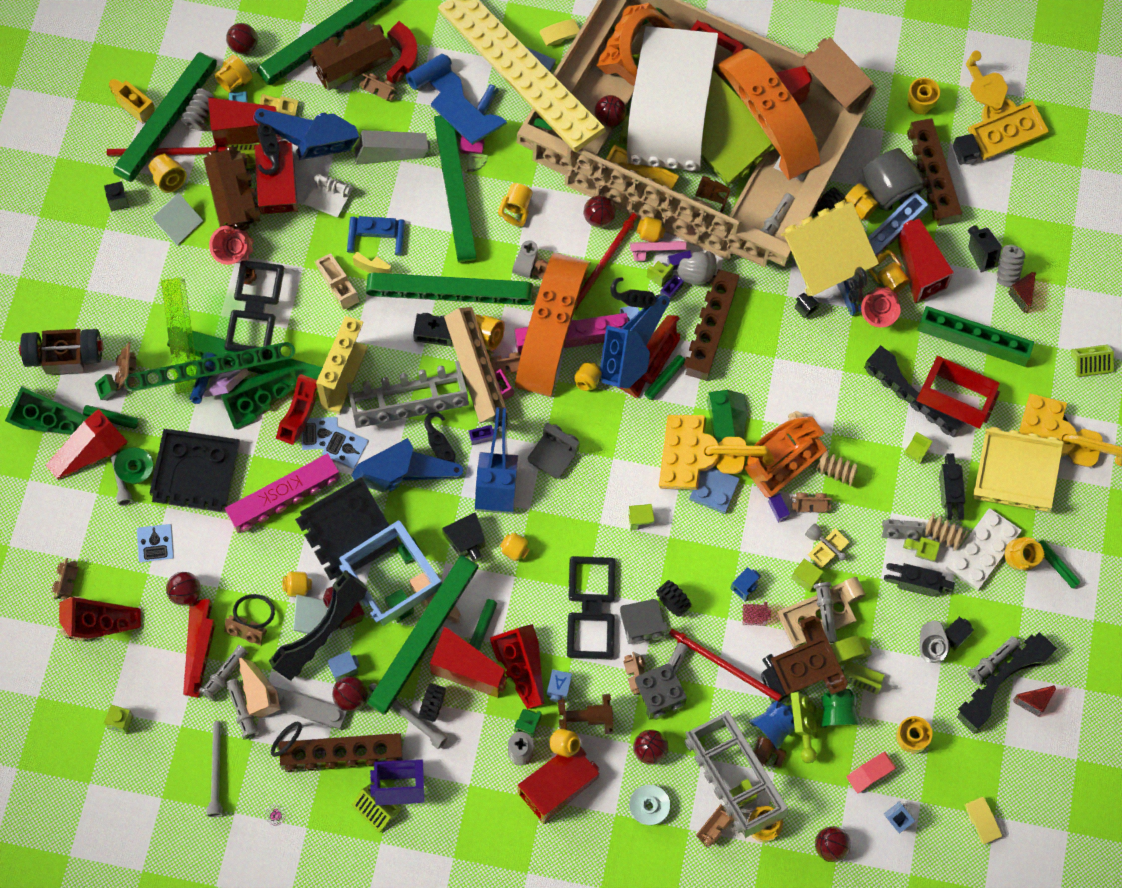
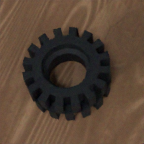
[813,187,845,216]
[656,580,692,617]
[419,683,446,722]

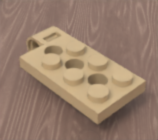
[777,577,866,648]

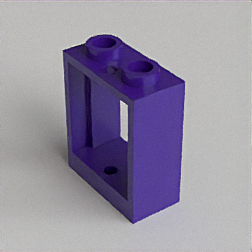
[370,759,425,805]

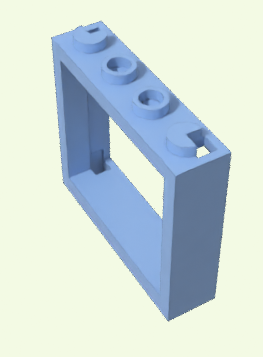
[339,520,442,626]

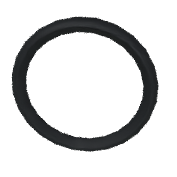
[233,594,275,629]
[271,721,302,757]

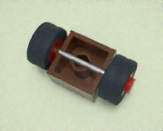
[19,329,104,375]

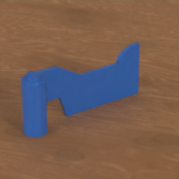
[406,53,507,145]

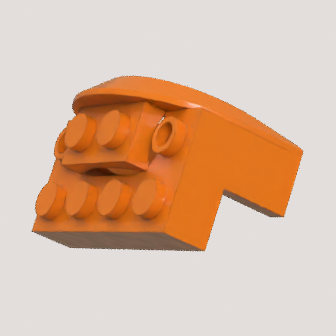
[597,3,675,85]
[744,416,827,498]

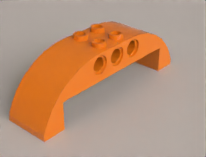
[713,49,820,180]
[515,252,591,397]

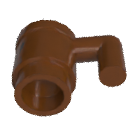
[753,737,787,768]

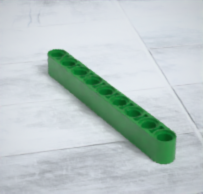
[256,0,393,85]
[113,52,217,182]
[434,115,476,263]
[366,273,533,305]
[167,326,323,391]
[124,342,295,392]
[367,555,479,715]

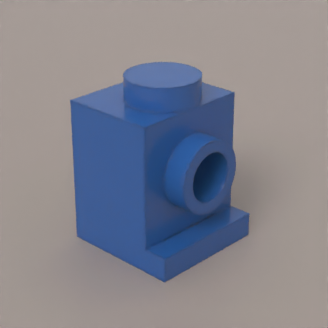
[730,567,761,601]

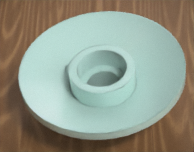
[629,785,670,825]

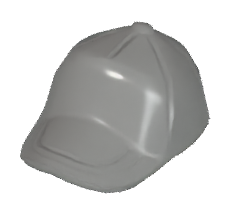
[919,621,950,663]

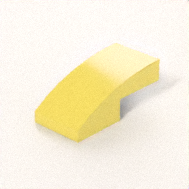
[539,19,580,46]
[259,94,298,116]
[353,252,392,274]
[808,528,849,569]
[964,797,1002,844]

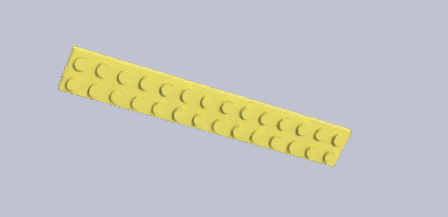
[438,0,606,152]

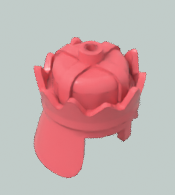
[209,226,254,265]
[861,287,901,328]

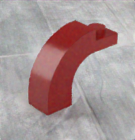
[386,21,418,84]
[276,374,317,445]

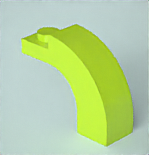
[831,636,872,665]

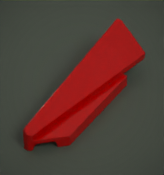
[617,315,680,398]
[183,599,216,698]

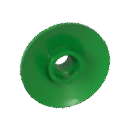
[114,447,153,484]

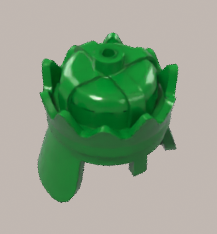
[820,689,862,728]

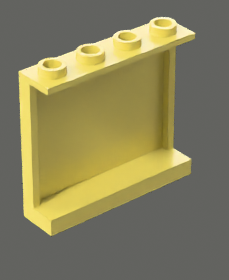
[781,200,879,296]
[316,316,368,415]
[973,427,1063,513]

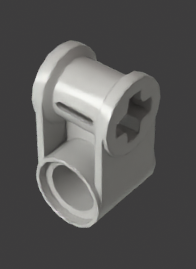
[512,240,538,279]

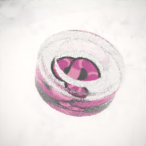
[265,804,286,826]

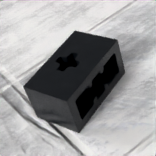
[413,313,452,347]

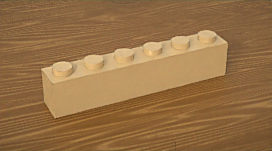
[444,307,508,423]

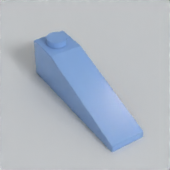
[868,192,930,256]

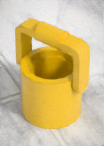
[498,183,533,227]
[868,250,910,293]

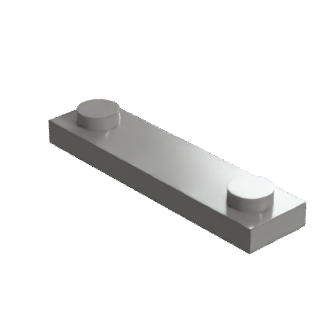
[273,686,347,730]

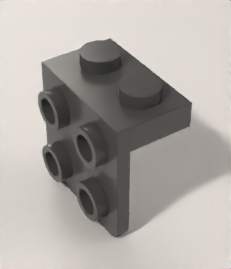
[528,423,580,479]
[620,599,668,644]
[635,663,687,720]

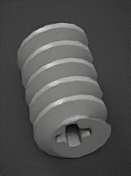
[181,89,214,130]
[997,245,1025,287]
[508,732,534,766]

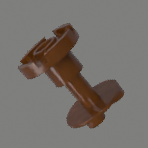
[558,694,613,734]

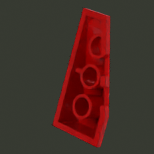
[45,409,129,480]
[59,597,141,640]
[490,624,544,709]

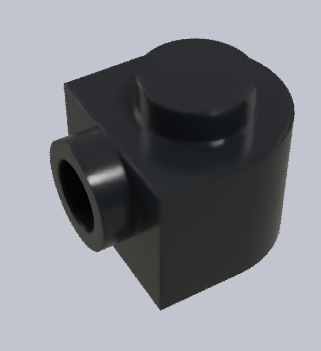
[795,293,820,319]

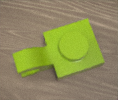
[903,537,940,562]

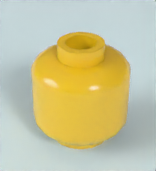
[637,216,665,242]
[574,363,602,391]
[500,532,530,561]
[282,571,312,597]
[550,729,580,757]

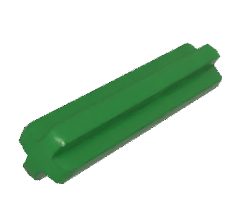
[644,355,685,400]
[83,405,139,429]
[1038,540,1081,589]
[469,599,497,651]

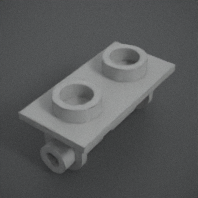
[882,519,923,540]

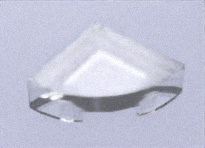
[467,153,488,172]

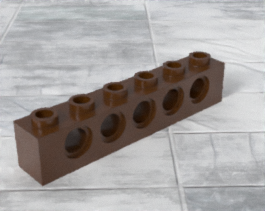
[907,118,962,226]
[684,269,740,381]
[279,733,403,772]

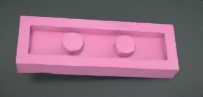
[629,241,687,261]

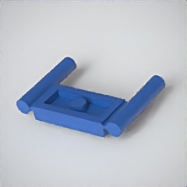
[347,216,405,256]

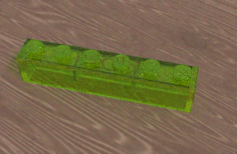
[161,277,196,395]

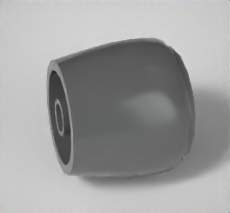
[862,148,925,211]

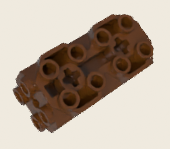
[310,21,394,91]
[204,147,260,231]

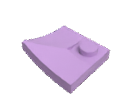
[203,366,249,398]

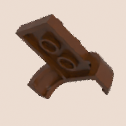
[770,616,848,696]

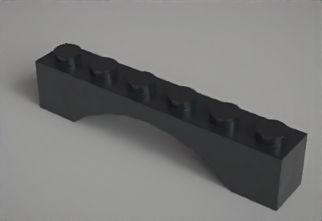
[864,345,965,437]
[269,570,367,681]
[957,632,1057,734]

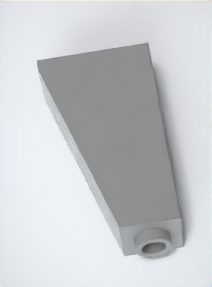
[354,130,430,164]

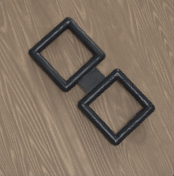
[224,260,285,355]
[567,556,616,660]

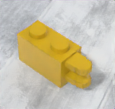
[109,79,155,124]

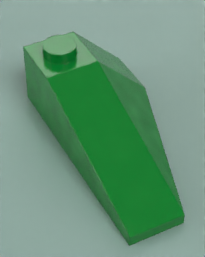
[220,367,297,429]
[5,385,88,435]
[707,390,748,443]

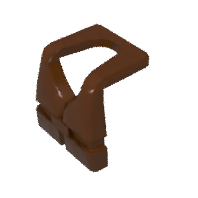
[695,176,730,213]

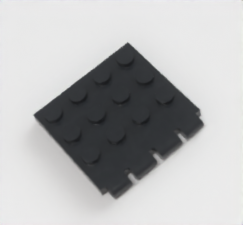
[149,429,240,512]
[295,477,400,581]

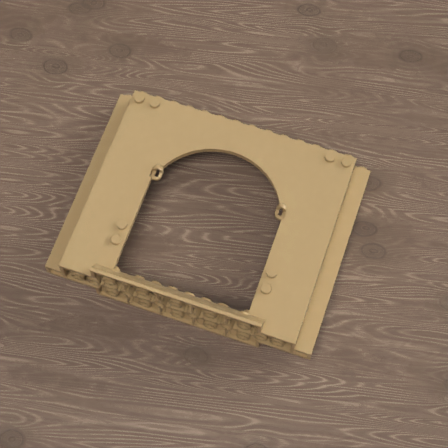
[517,0,877,268]

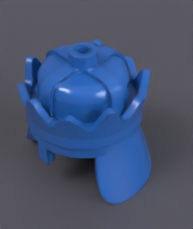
[749,701,795,750]

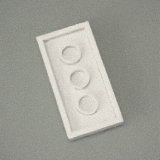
[945,508,1021,591]

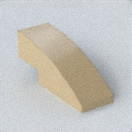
[314,253,360,310]

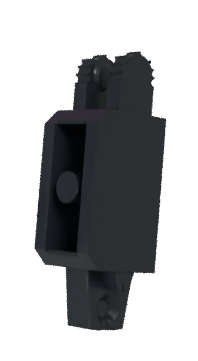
[939,453,965,520]
[884,563,955,597]

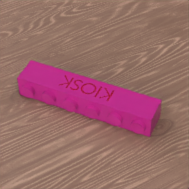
[515,313,628,355]
[225,453,340,533]

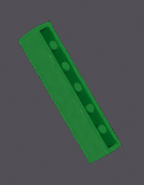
[917,306,1034,367]

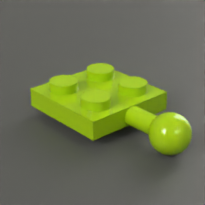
[791,692,818,763]

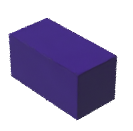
[667,251,692,270]
[660,274,684,300]
[468,425,494,445]
[768,493,790,522]

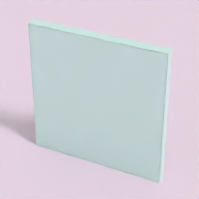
[151,193,203,245]
[293,595,332,638]

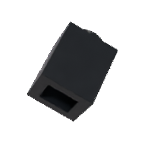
[953,134,980,165]
[104,181,129,211]
[945,616,974,651]

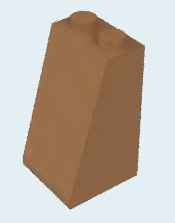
[803,37,875,112]

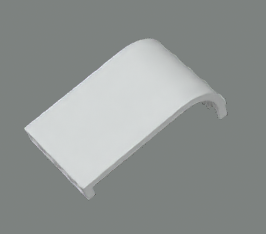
[627,26,718,171]

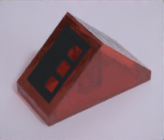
[1008,272,1036,313]
[1013,685,1056,717]

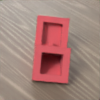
[846,752,896,794]

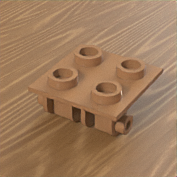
[114,342,136,391]

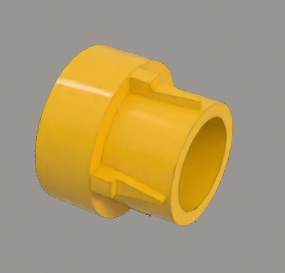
[215,55,253,93]
[907,77,940,115]
[148,154,187,193]
[843,183,878,221]
[475,314,505,351]
[1005,537,1045,571]
[895,716,933,754]
[748,806,783,843]

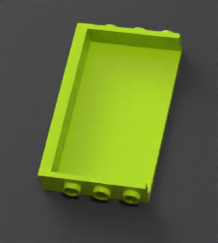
[701,70,775,187]

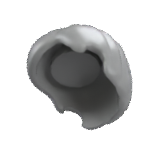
[678,251,717,285]

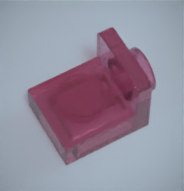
[742,602,771,626]

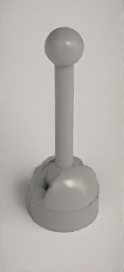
[805,523,846,561]

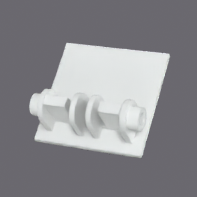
[304,174,353,218]

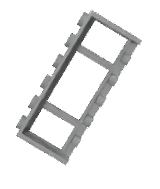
[347,361,469,428]
[685,710,788,838]

